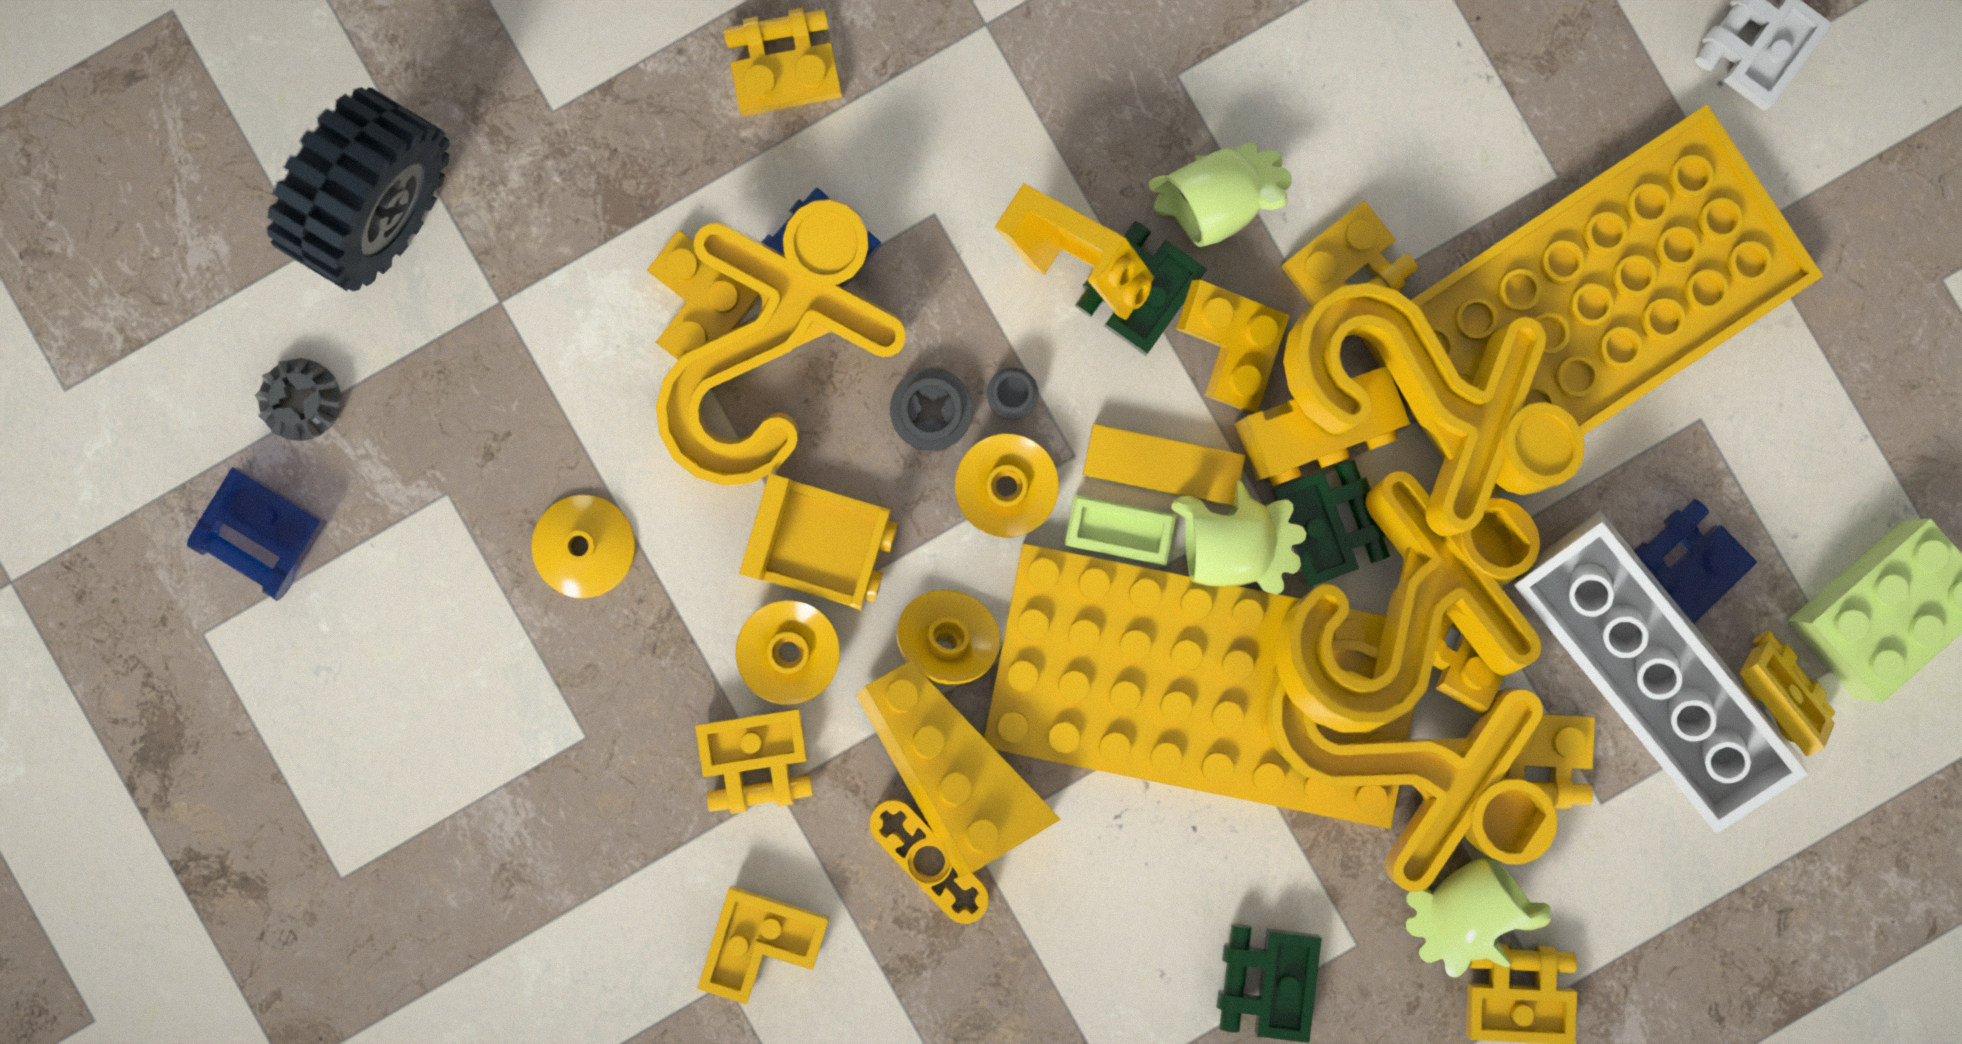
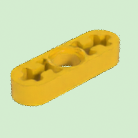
[869,798,989,924]

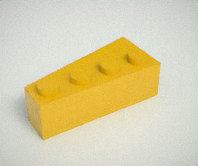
[855,661,1061,877]

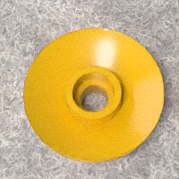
[955,434,1059,538]
[532,495,636,598]
[897,590,1000,684]
[735,600,840,705]

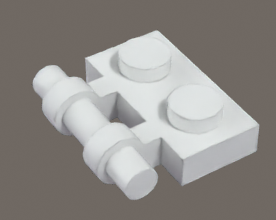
[1695,0,1833,111]

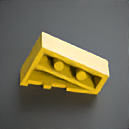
[1234,366,1410,487]

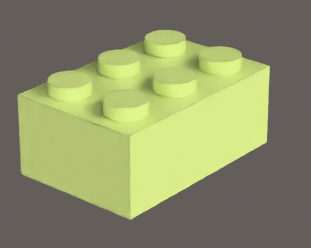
[1787,519,1962,703]

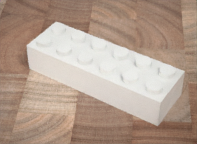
[1514,510,1809,834]

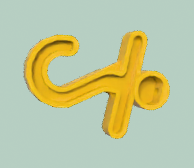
[656,199,906,486]
[1283,283,1585,537]
[1275,471,1542,732]
[1266,639,1557,892]

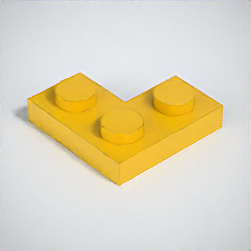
[647,230,761,360]
[1176,280,1290,413]
[697,885,830,1005]

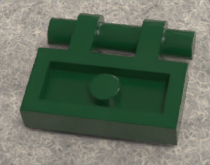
[1075,221,1208,356]
[1272,459,1391,587]
[1216,924,1322,1043]

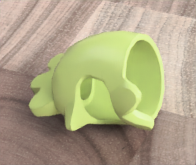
[1149,143,1292,247]
[1171,480,1306,595]
[1406,856,1552,977]

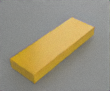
[1082,424,1246,506]

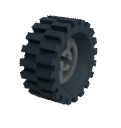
[267,87,450,291]

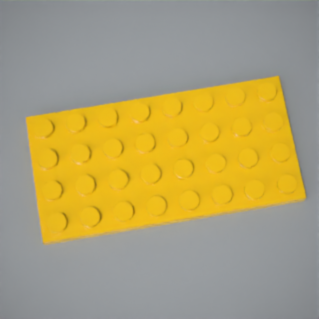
[1361,104,1823,497]
[984,543,1415,829]

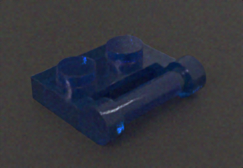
[187,467,327,601]

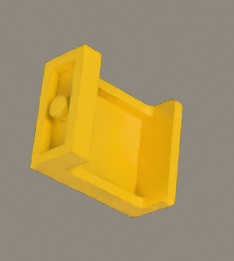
[994,183,1155,320]
[739,473,898,610]

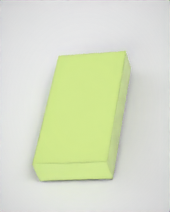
[1064,495,1176,566]

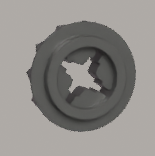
[255,358,341,441]
[890,368,973,451]

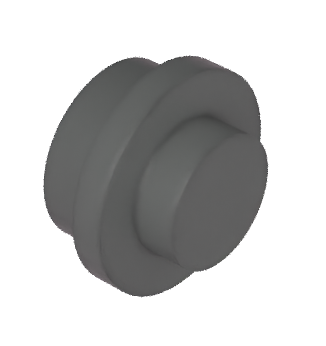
[987,367,1039,420]

